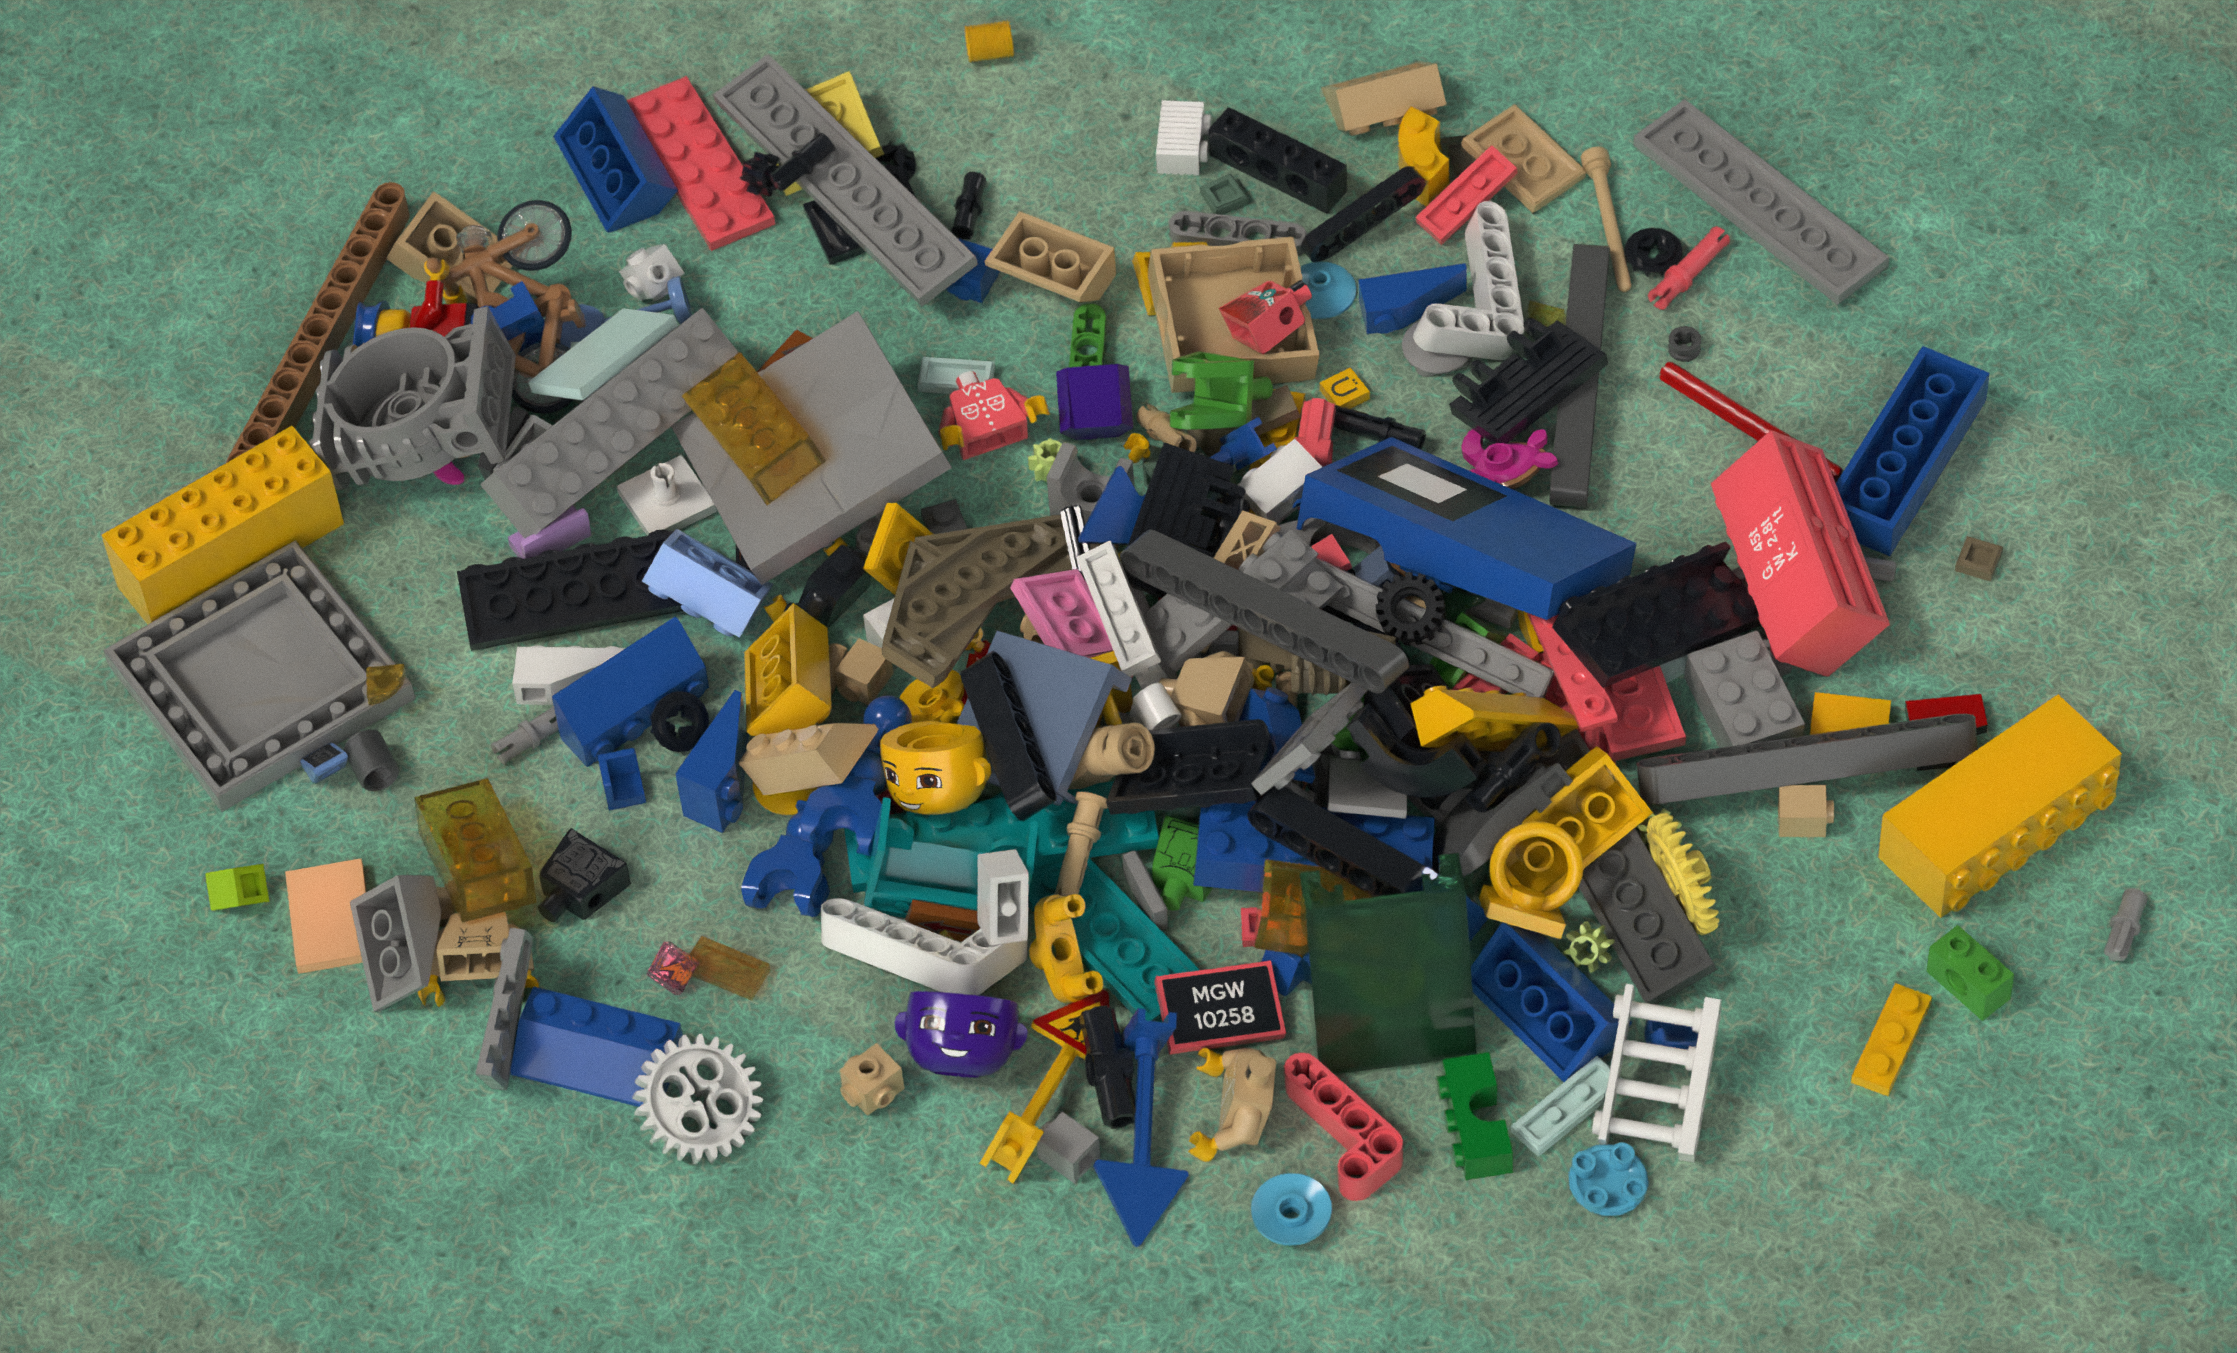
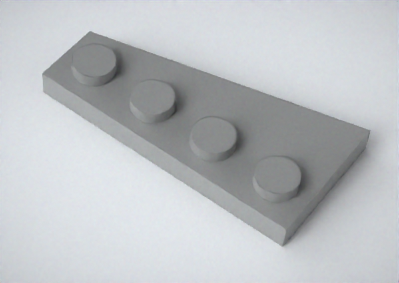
[475,928,533,1090]

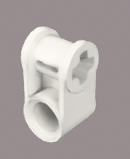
[1126,683,1181,730]

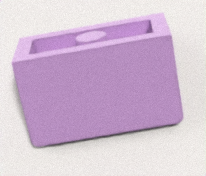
[508,506,591,559]

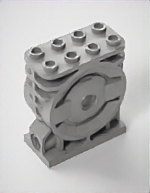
[309,306,516,490]

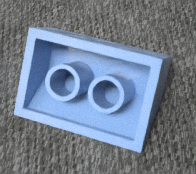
[642,529,773,638]

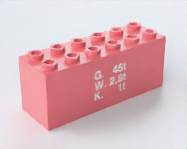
[1710,430,1890,677]

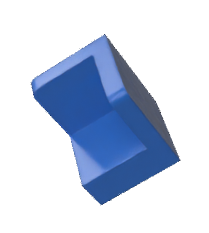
[597,748,646,811]

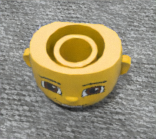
[880,721,991,815]

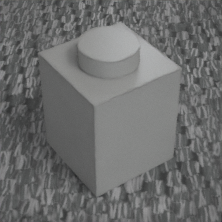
[1037,1112,1101,1183]

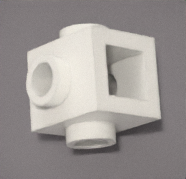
[619,244,684,301]

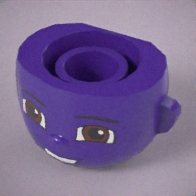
[895,991,1028,1078]

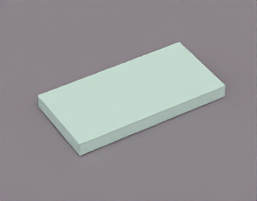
[528,308,678,401]

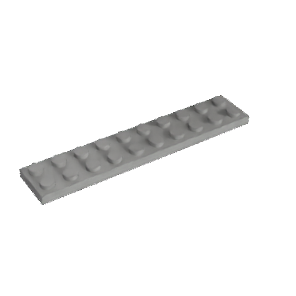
[713,54,978,307]

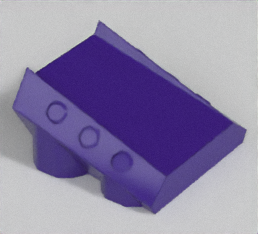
[1056,364,1133,440]

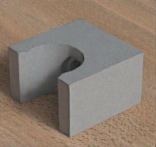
[1047,442,1135,524]

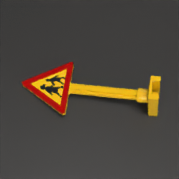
[979,990,1110,1184]

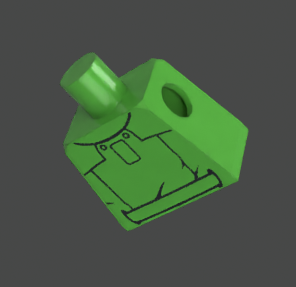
[1152,816,1213,911]

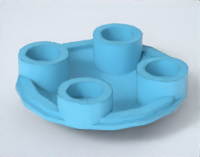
[1568,1142,1649,1216]

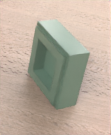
[1200,174,1248,215]

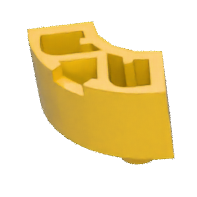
[1398,106,1449,207]

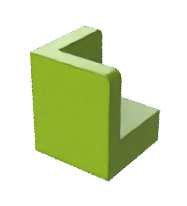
[205,864,270,911]

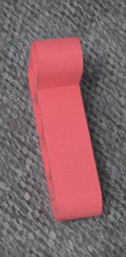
[1284,1052,1403,1201]

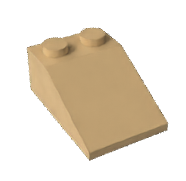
[386,191,522,304]

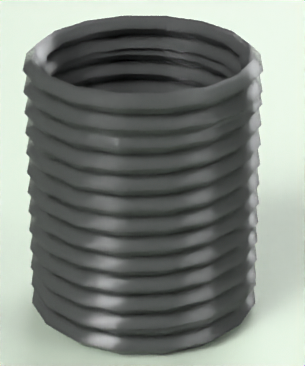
[343,729,400,791]

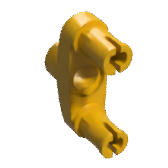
[1029,894,1103,1004]

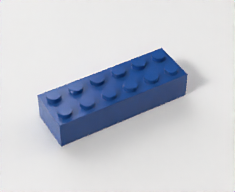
[1836,346,1990,556]
[1193,801,1434,908]

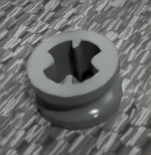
[1668,326,1701,362]

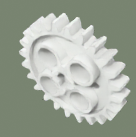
[633,1034,763,1164]

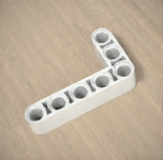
[1413,201,1524,360]
[821,898,1028,995]

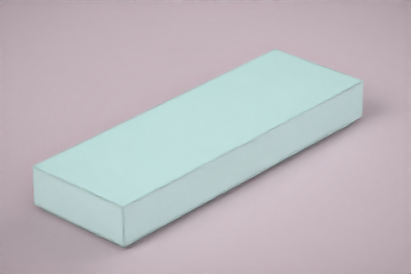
[1511,1056,1623,1157]

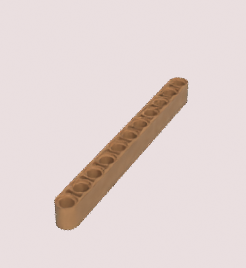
[226,182,410,463]

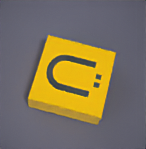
[1319,367,1370,409]

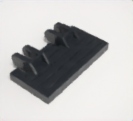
[1449,317,1608,444]
[1122,442,1246,598]

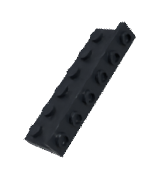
[457,530,683,651]
[1552,541,1761,688]

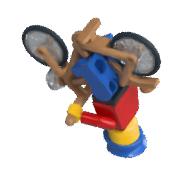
[353,200,586,414]

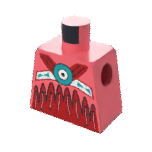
[1219,280,1312,355]

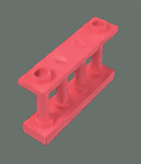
[1528,613,1618,764]

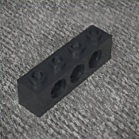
[1208,107,1347,214]

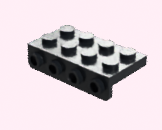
[1106,719,1275,815]

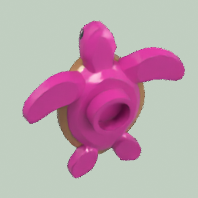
[1461,429,1558,490]

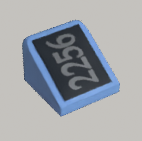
[300,743,348,784]

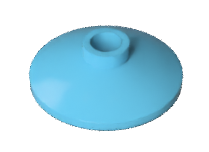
[1300,262,1356,319]
[1251,1173,1332,1246]

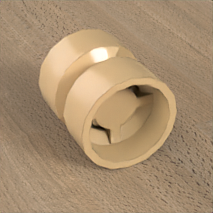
[1082,722,1155,777]

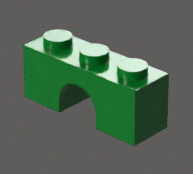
[1436,1052,1513,1181]

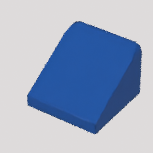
[1261,938,1304,996]

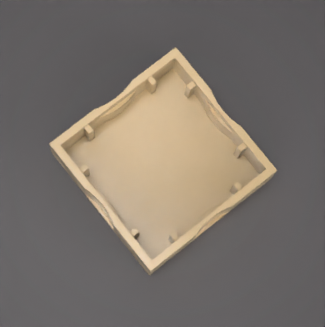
[1148,237,1319,393]

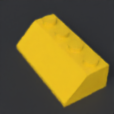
[744,603,832,736]
[1410,686,1579,752]
[1489,746,1653,896]

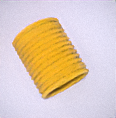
[964,20,1014,63]

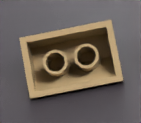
[1321,61,1446,136]
[985,211,1116,302]
[738,723,879,795]

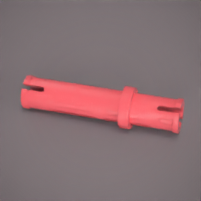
[1648,226,1730,310]

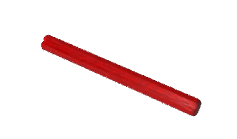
[1659,361,1843,483]

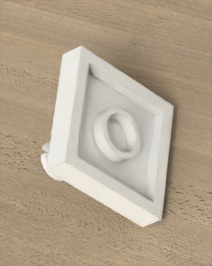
[617,455,717,536]

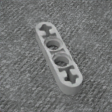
[1169,211,1307,256]

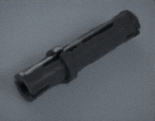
[1333,405,1426,450]

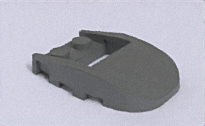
[1432,763,1573,880]

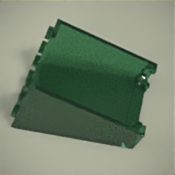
[1299,853,1477,1074]

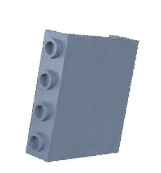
[957,631,1132,806]

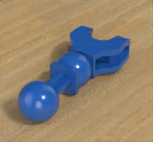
[800,695,912,857]
[741,786,838,917]

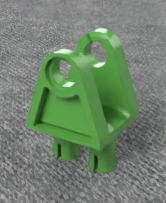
[1169,351,1273,430]

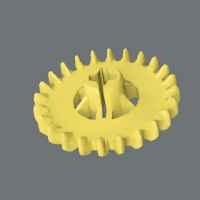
[1647,813,1720,935]

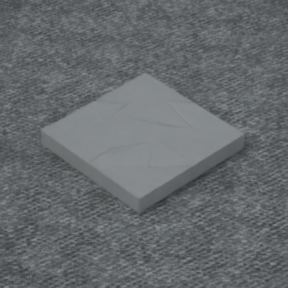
[671,311,952,585]
[104,540,415,812]

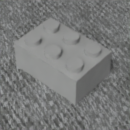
[1684,630,1805,748]

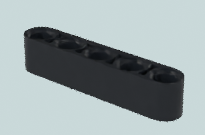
[960,651,1057,822]
[1247,786,1425,911]

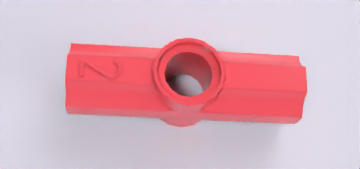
[1294,398,1336,510]

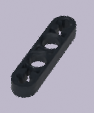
[1301,166,1426,263]

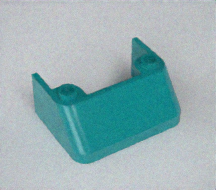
[864,797,1038,918]

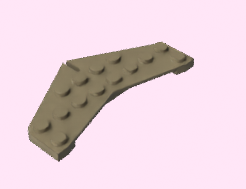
[881,514,1119,688]

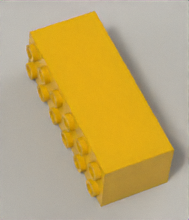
[101,426,344,625]
[1878,694,2122,918]

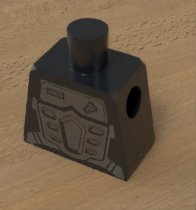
[537,828,631,922]

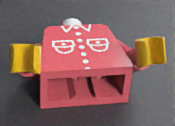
[938,371,1050,460]

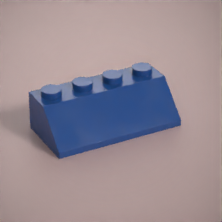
[553,86,678,233]
[552,617,709,767]
[1461,922,1632,1082]
[510,986,683,1107]

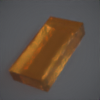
[686,936,770,1001]

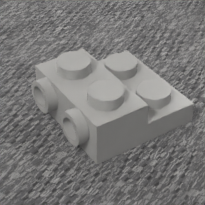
[1239,529,1343,610]

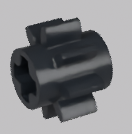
[740,151,780,197]

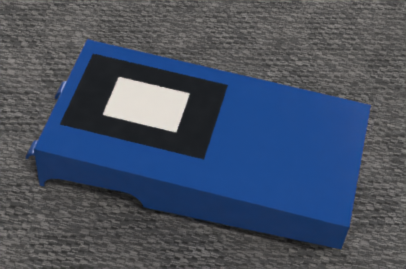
[1292,437,1637,620]

